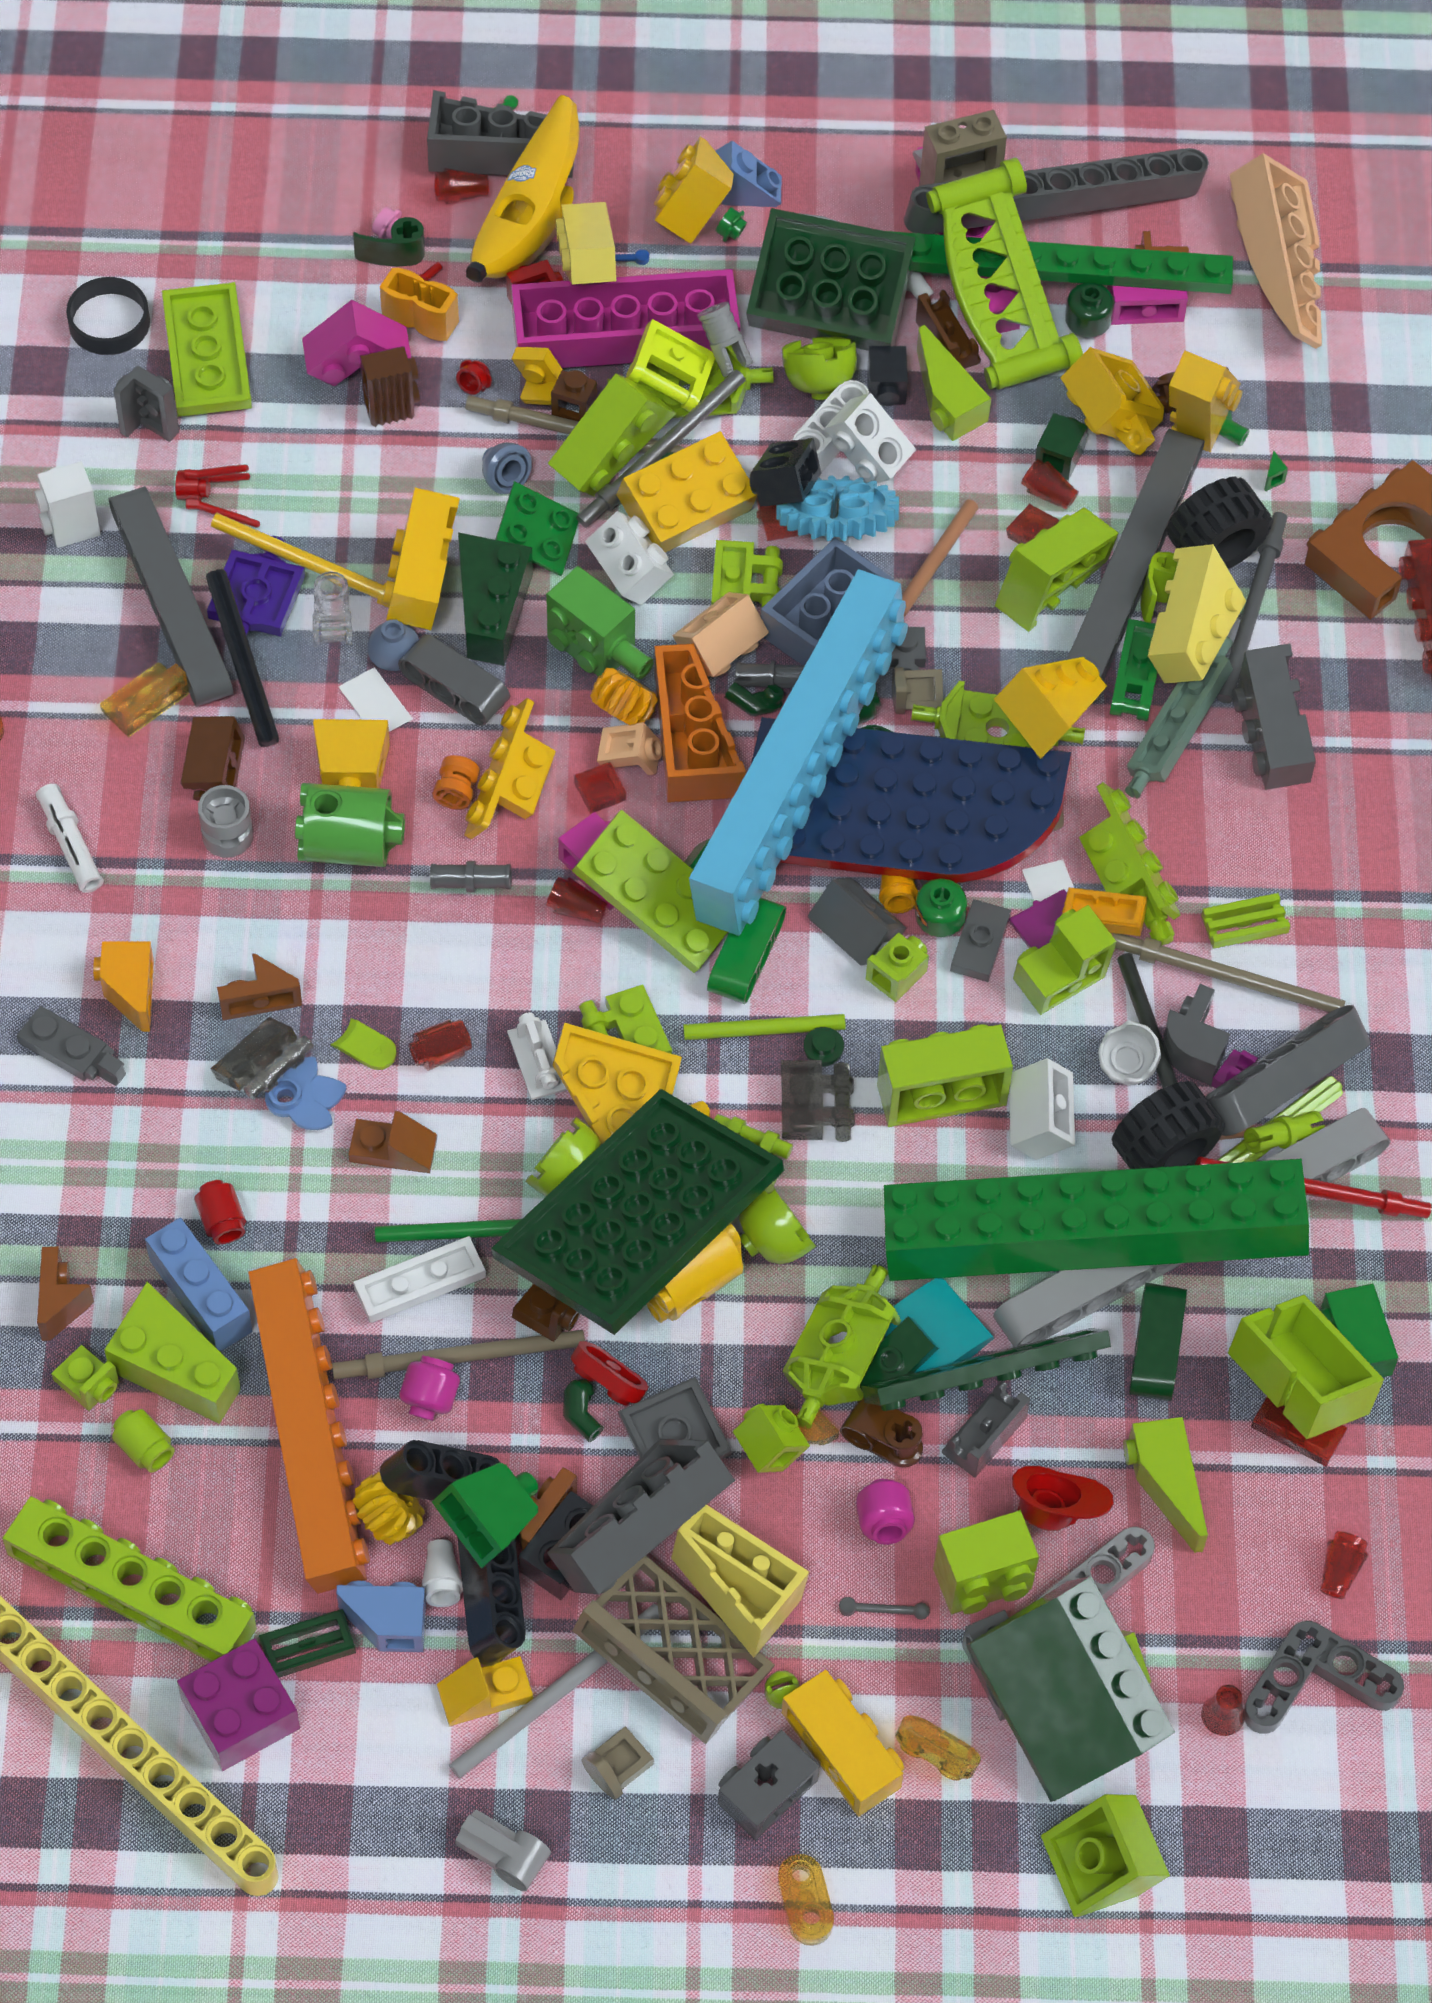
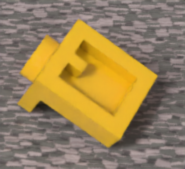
[511,347,563,405]

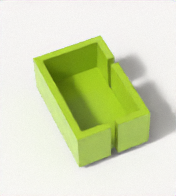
[1228,1294,1384,1440]

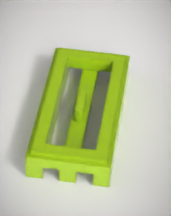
[1201,893,1290,949]

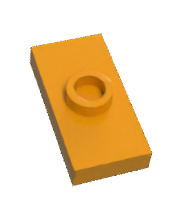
[1062,887,1147,936]

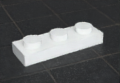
[353,1236,486,1324]

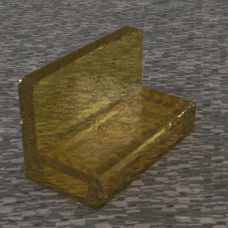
[100,662,189,738]

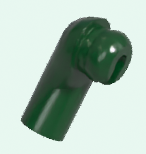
[724,682,784,716]
[563,1379,604,1442]

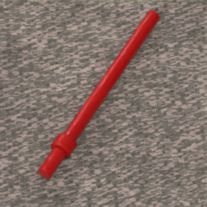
[1195,1157,1432,1219]

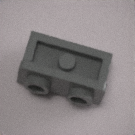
[114,365,179,442]

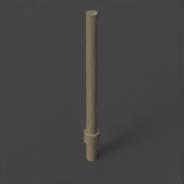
[465,395,685,453]
[1113,933,1345,1013]
[332,1330,585,1380]

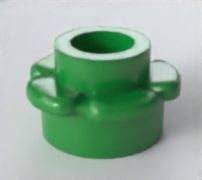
[715,207,747,242]

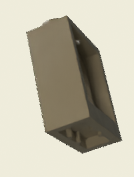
[919,110,1007,186]

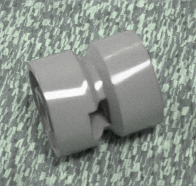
[198,785,253,858]

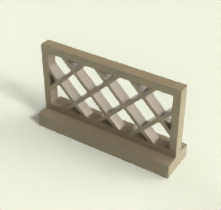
[572,1556,775,1745]

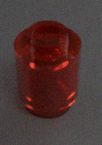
[408,1019,472,1071]

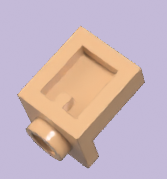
[597,722,662,775]

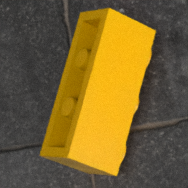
[781,1669,904,1817]

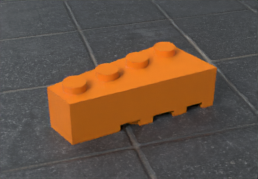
[654,644,747,803]

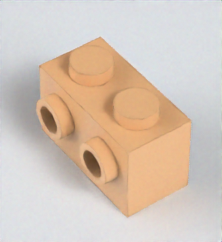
[672,592,769,677]

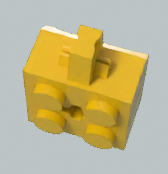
[1060,347,1164,455]

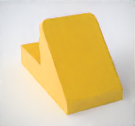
[437,1656,533,1727]

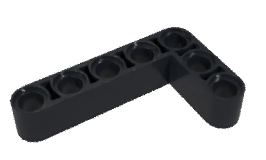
[380,1440,526,1666]

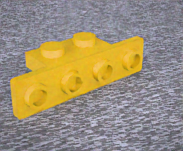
[464,698,556,839]

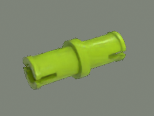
[1244,1110,1325,1154]

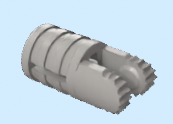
[697,302,753,378]

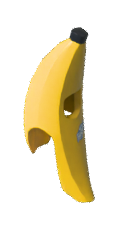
[466,95,580,283]

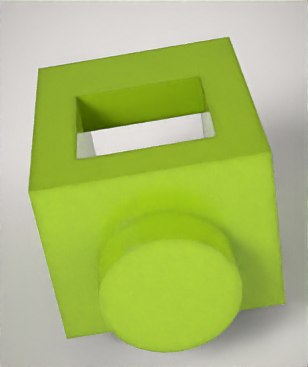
[866,932,929,1002]

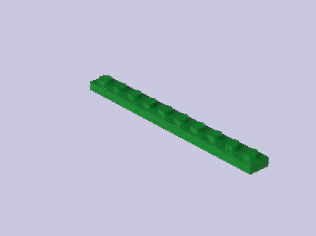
[887,231,1233,294]

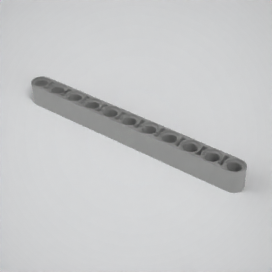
[993,1108,1390,1347]

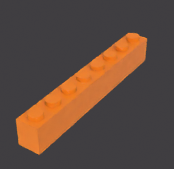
[248,1258,370,1594]

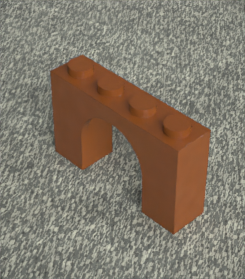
[1304,460,1432,620]

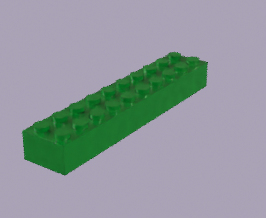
[884,1158,1309,1281]

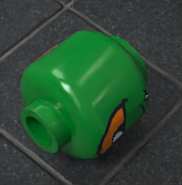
[915,878,967,938]

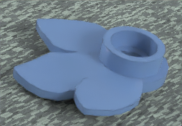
[265,1057,347,1130]

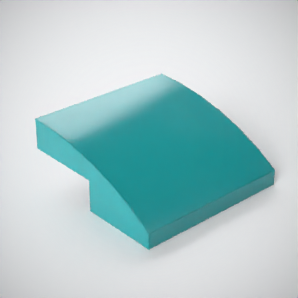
[884,1278,994,1373]

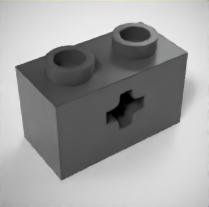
[718,1730,820,1841]

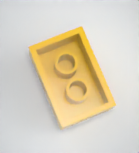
[616,431,757,553]

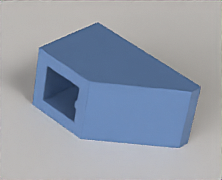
[716,141,782,207]
[336,1581,426,1652]

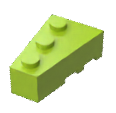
[548,373,676,496]
[994,507,1119,632]
[104,1282,241,1424]

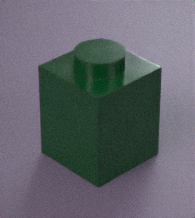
[1034,413,1088,481]

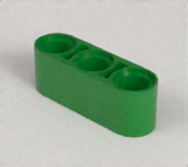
[707,897,787,1004]

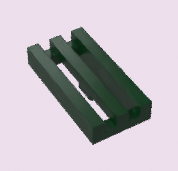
[259,1609,356,1678]

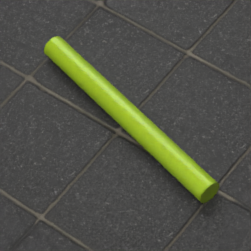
[683,1014,846,1040]

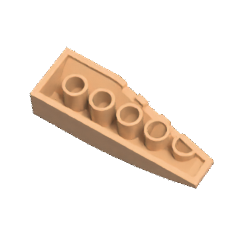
[1229,153,1322,349]

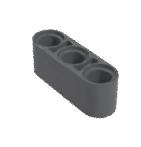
[398,634,510,726]

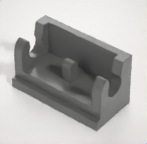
[942,1381,1030,1478]

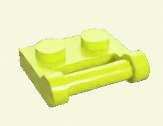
[626,319,715,412]

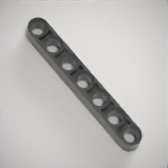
[108,486,233,707]

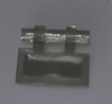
[210,1017,314,1100]
[781,1060,855,1142]

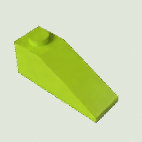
[916,325,991,441]
[1123,1417,1208,1553]

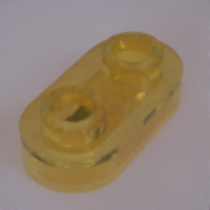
[895,1715,981,1781]
[778,1854,834,1946]

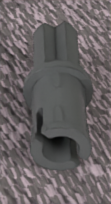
[735,660,805,688]

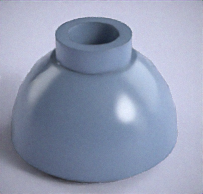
[482,442,532,494]
[367,619,419,671]

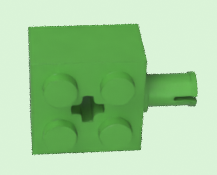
[546,566,654,680]

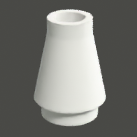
[421,1539,463,1607]

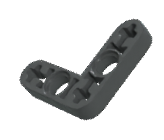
[1243,1621,1404,1734]

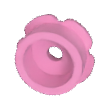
[372,207,402,239]

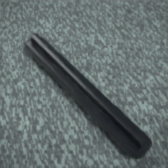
[206,569,279,747]

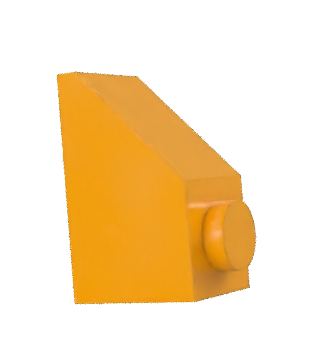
[93,941,154,1032]

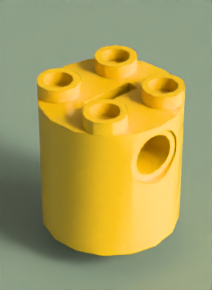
[647,1223,743,1323]

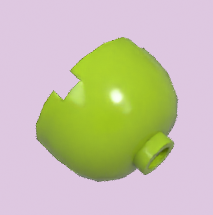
[782,337,857,400]
[525,1117,601,1196]
[739,1183,816,1264]

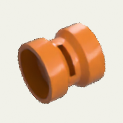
[432,755,480,810]

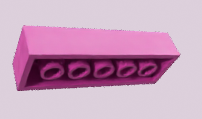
[511,269,740,371]

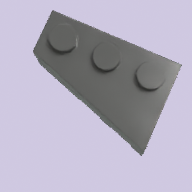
[1232,644,1316,790]

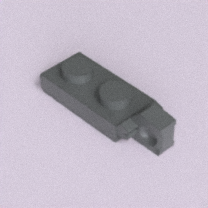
[17,1005,126,1087]

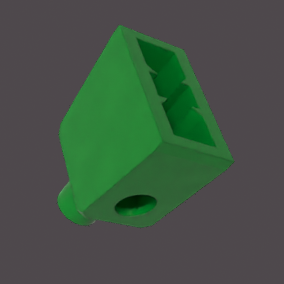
[432,1463,538,1568]

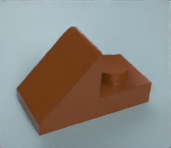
[217,953,303,1021]
[348,1111,437,1174]
[37,1246,94,1341]
[518,1467,577,1551]

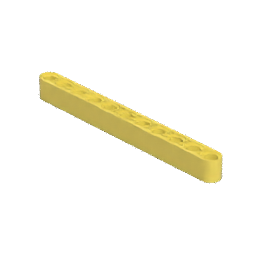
[0,1596,279,1896]

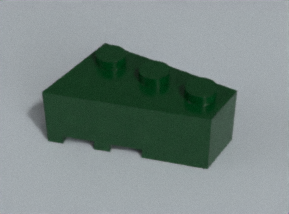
[458,532,533,666]

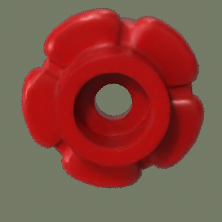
[456,359,492,395]

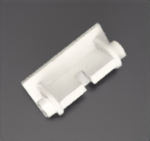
[507,1013,567,1100]

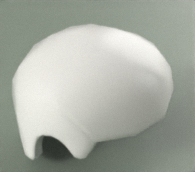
[1098,1021,1161,1086]

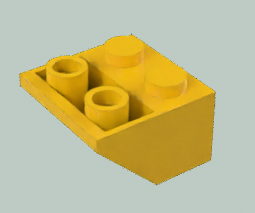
[654,136,734,244]

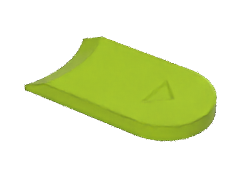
[330,1018,397,1070]

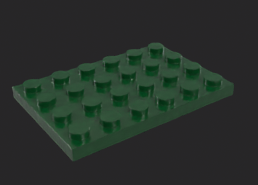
[491,1089,785,1335]

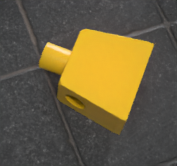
[313,719,390,788]

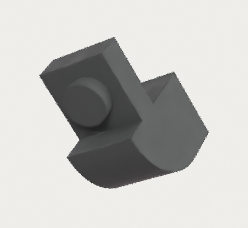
[1163,984,1230,1085]

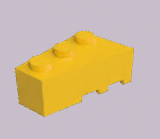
[1169,350,1243,453]
[382,487,460,630]

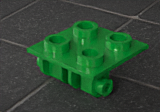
[495,481,579,576]

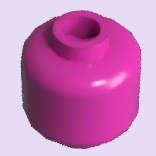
[399,1355,460,1421]
[855,1479,915,1545]

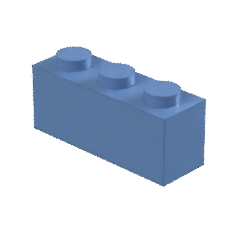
[145,1217,253,1352]

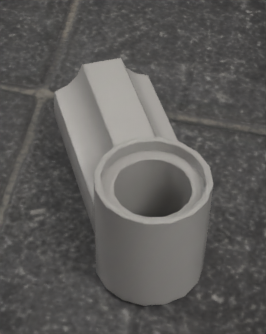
[455,1809,551,1891]

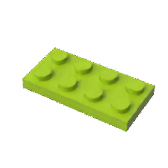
[162,282,252,417]
[571,809,728,973]

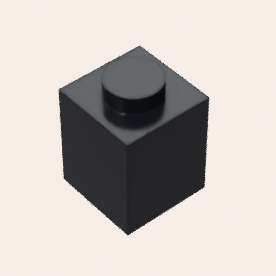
[867,346,908,406]

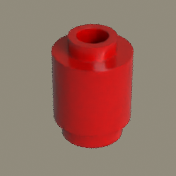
[194,1180,246,1245]

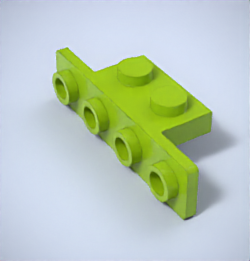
[1079,782,1181,920]

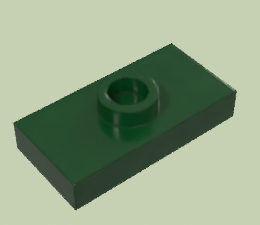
[859,1316,939,1390]

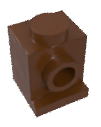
[551,370,597,421]

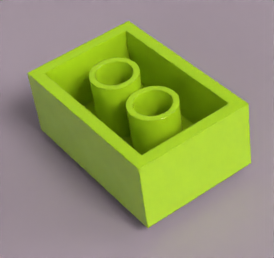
[877,1024,1013,1127]

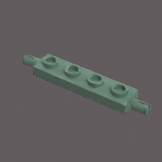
[1125,636,1233,799]

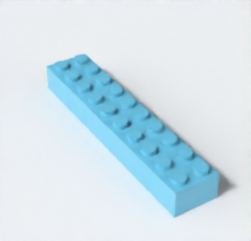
[689,569,908,936]

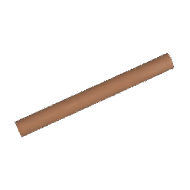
[902,499,978,617]

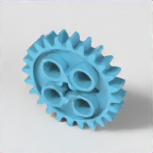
[776,475,899,541]

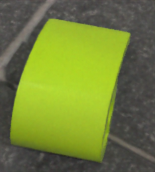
[1141,552,1178,623]

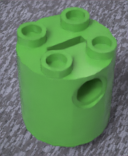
[295,783,405,867]

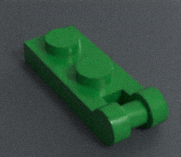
[1110,619,1157,721]

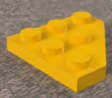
[552,1023,682,1144]

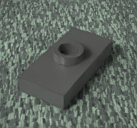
[950,899,1011,982]

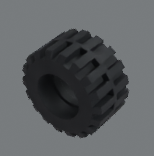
[1167,476,1273,569]
[1111,1081,1225,1169]

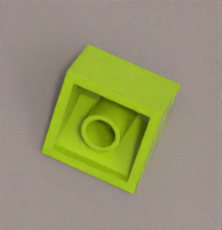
[1040,1794,1170,1917]

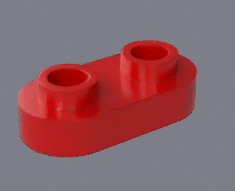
[570,1341,649,1406]

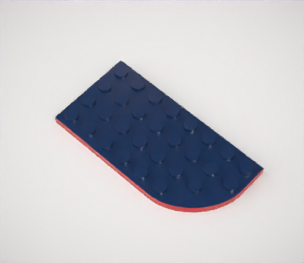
[751,717,1072,883]

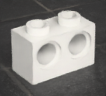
[824,393,916,483]

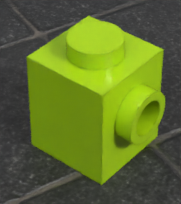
[733,1404,810,1473]

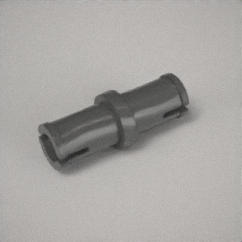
[430,861,512,892]

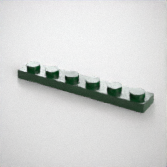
[862,1328,1111,1411]

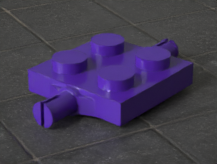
[207,536,305,637]

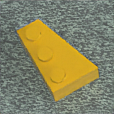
[994,657,1107,759]

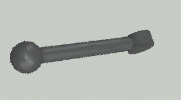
[839,1597,930,1620]

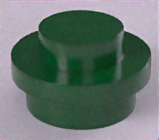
[803,1027,844,1067]

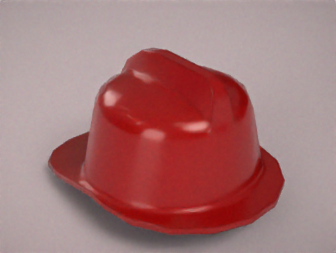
[1012,1466,1114,1531]

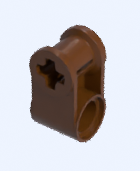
[840,1397,923,1468]

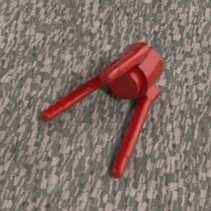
[175,464,260,528]

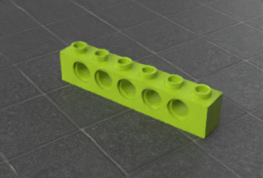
[2,1496,257,1662]

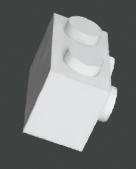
[34,461,101,548]
[585,511,674,605]
[1008,1058,1075,1160]

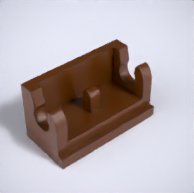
[915,289,981,369]
[181,716,245,801]

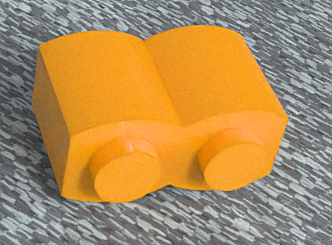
[380,268,459,341]

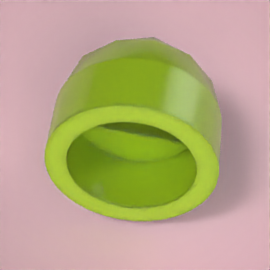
[764,1671,800,1709]

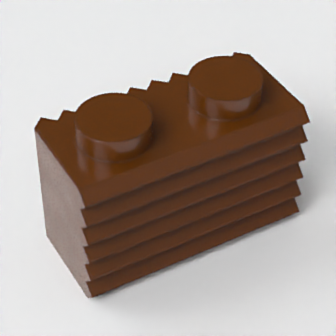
[360,346,420,427]

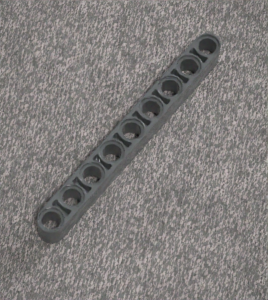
[903,148,1209,234]
[1066,429,1205,703]

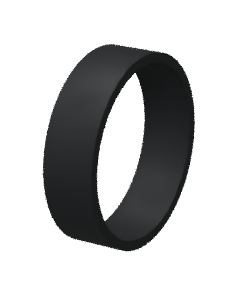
[66,277,150,355]

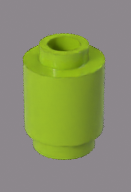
[112,1409,175,1473]

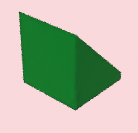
[1264,450,1288,491]

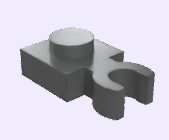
[890,627,926,674]

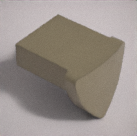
[892,667,943,714]
[581,1726,654,1800]

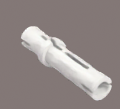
[36,784,104,893]

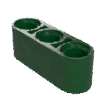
[1129,1282,1187,1402]

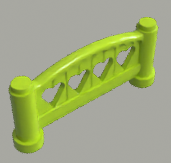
[926,157,1083,390]

